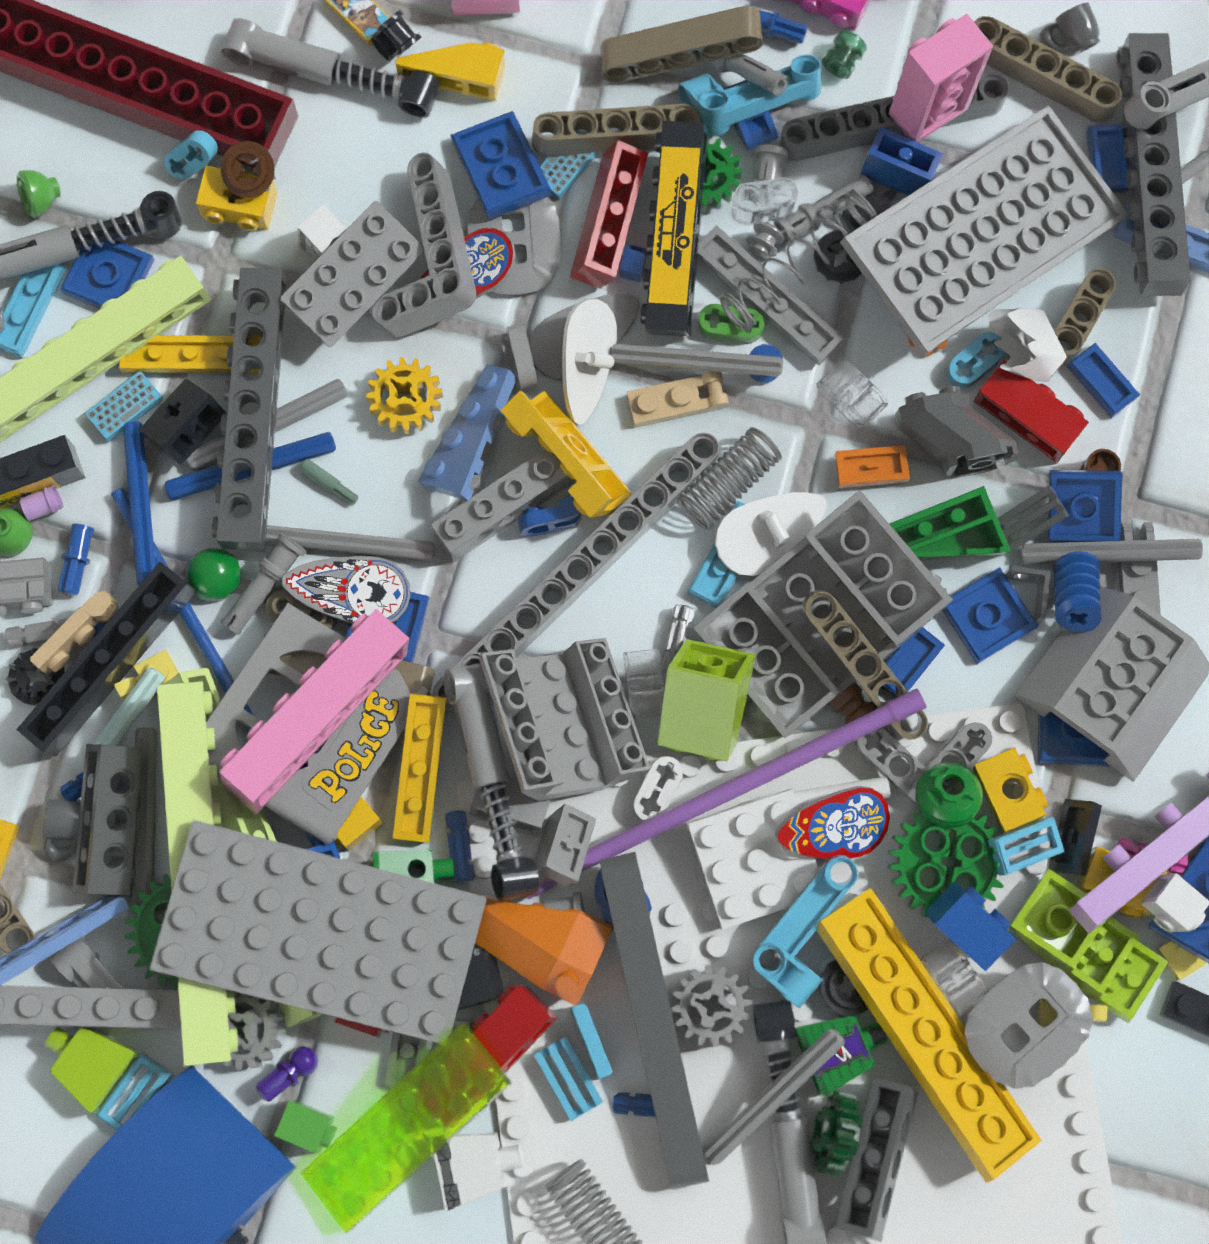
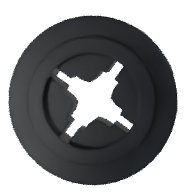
[813,230,862,285]
[6,648,65,705]
[819,959,869,1016]

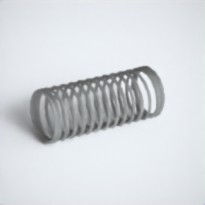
[678,427,782,530]
[544,1159,642,1244]

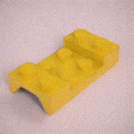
[500,391,633,518]

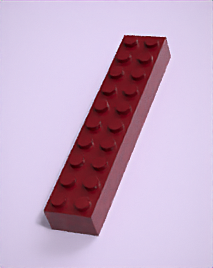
[0,0,298,168]

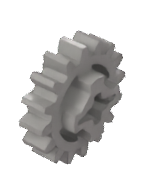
[671,965,752,1047]
[223,990,286,1070]

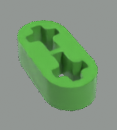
[698,304,764,344]

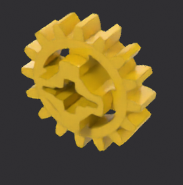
[366,357,443,434]

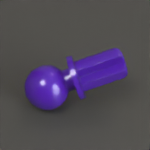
[256,1046,318,1102]

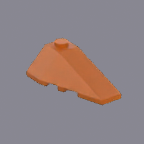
[472,893,613,1006]

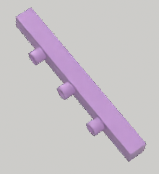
[1069,773,1209,934]

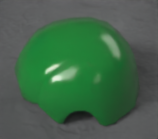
[185,548,242,602]

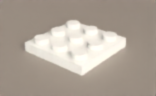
[686,789,819,930]

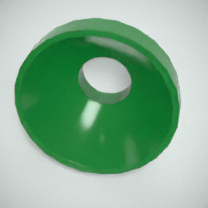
[915,762,983,828]

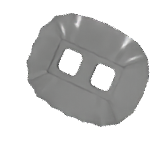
[467,197,561,295]
[965,962,1093,1089]

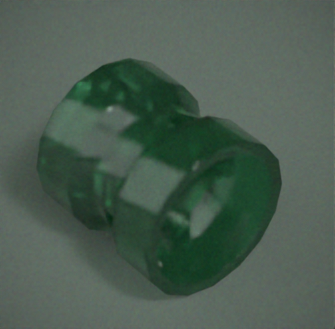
[821,30,867,79]

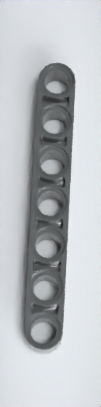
[779,73,1009,161]

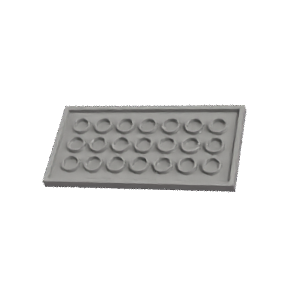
[840,105,1129,356]
[150,820,487,1045]

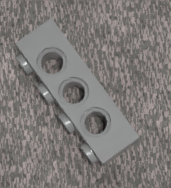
[431,449,570,563]

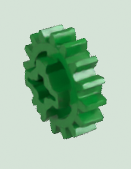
[702,138,742,211]

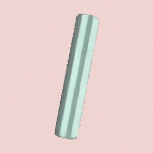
[93,667,165,746]

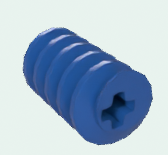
[1053,551,1102,632]

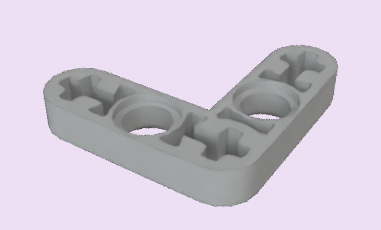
[855,722,992,806]

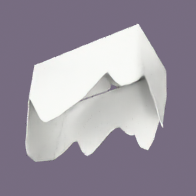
[988,308,1067,382]

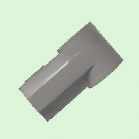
[50,937,125,989]

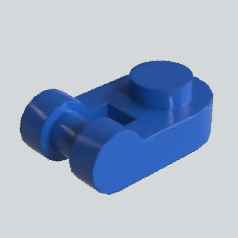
[518,497,581,537]

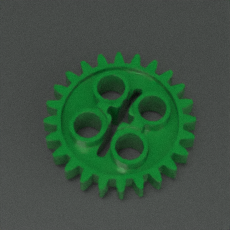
[887,812,1004,917]
[124,874,179,990]

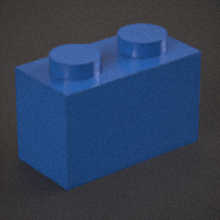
[859,126,943,196]
[924,881,1016,972]

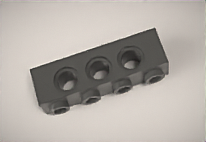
[73,744,145,895]
[835,1077,918,1242]

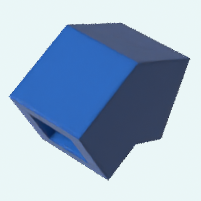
[619,244,647,283]

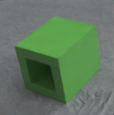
[274,1100,337,1153]

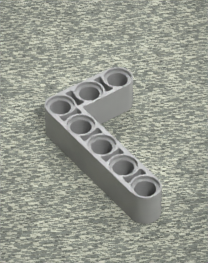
[372,152,476,337]

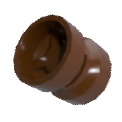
[1079,449,1122,471]
[829,682,878,724]

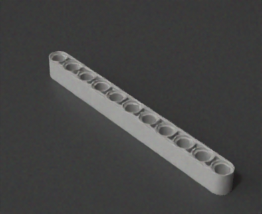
[432,432,720,715]

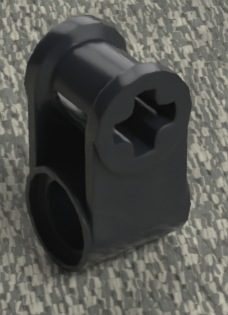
[371,10,422,62]

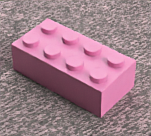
[889,14,993,142]

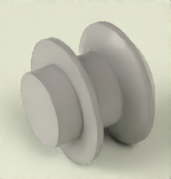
[746,222,785,259]

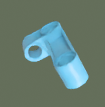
[678,54,821,136]
[753,855,858,1008]

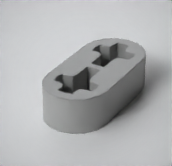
[507,323,538,390]

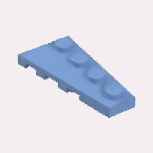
[417,365,517,501]

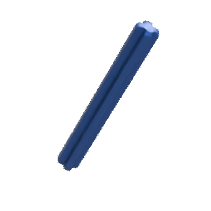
[123,421,156,586]
[165,432,336,500]

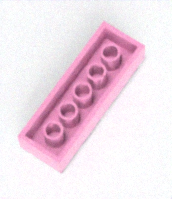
[219,609,409,815]

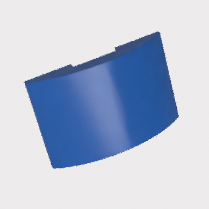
[34,1065,297,1244]

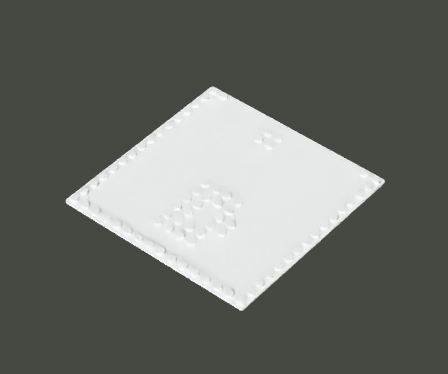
[456,703,1123,1244]

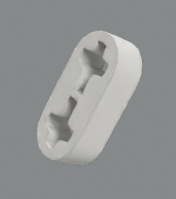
[633,756,683,821]

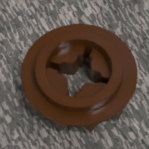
[221,141,276,198]

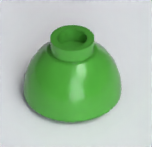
[16,170,61,218]
[0,508,33,557]

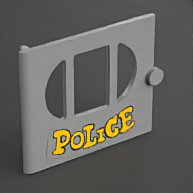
[206,603,429,845]

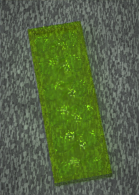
[300,1024,512,1233]

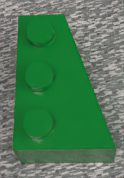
[889,486,1011,560]

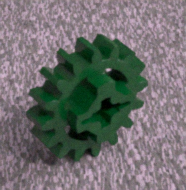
[810,1091,863,1177]

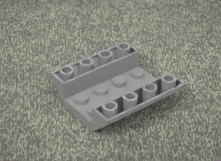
[1014,586,1209,782]
[479,638,651,801]

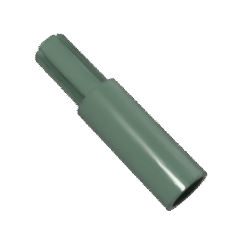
[299,459,359,506]

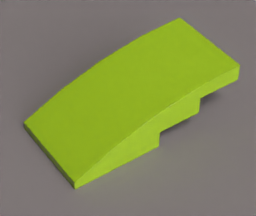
[1009,869,1169,1023]

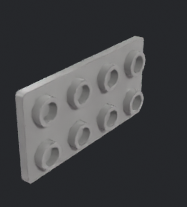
[280,201,424,348]

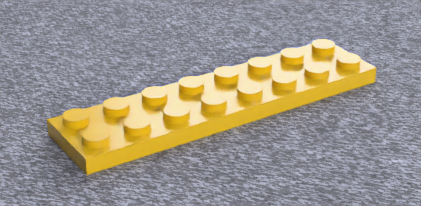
[816,888,1042,1183]

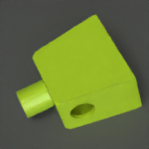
[44,1026,141,1114]

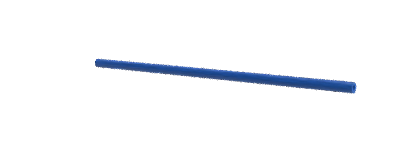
[111,488,325,847]

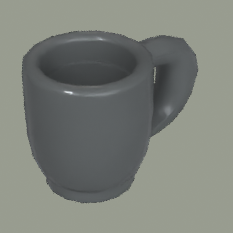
[1039,2,1100,54]
[42,798,81,861]

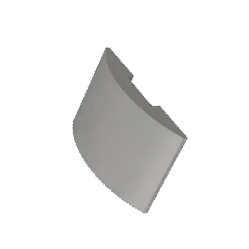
[693,490,953,739]

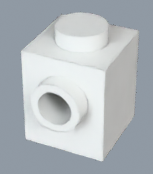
[1140,873,1209,933]

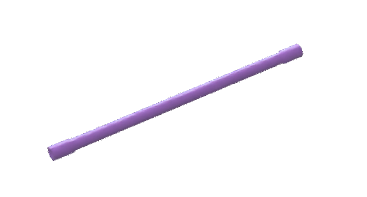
[526,688,927,900]

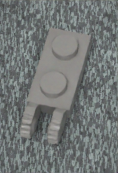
[1118,522,1161,615]

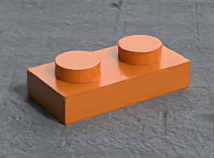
[834,445,910,489]

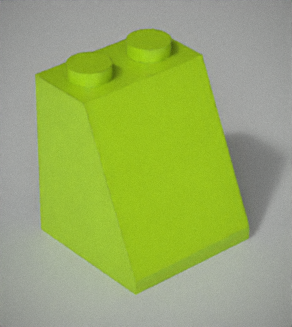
[657,639,756,762]

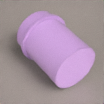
[20,485,63,521]

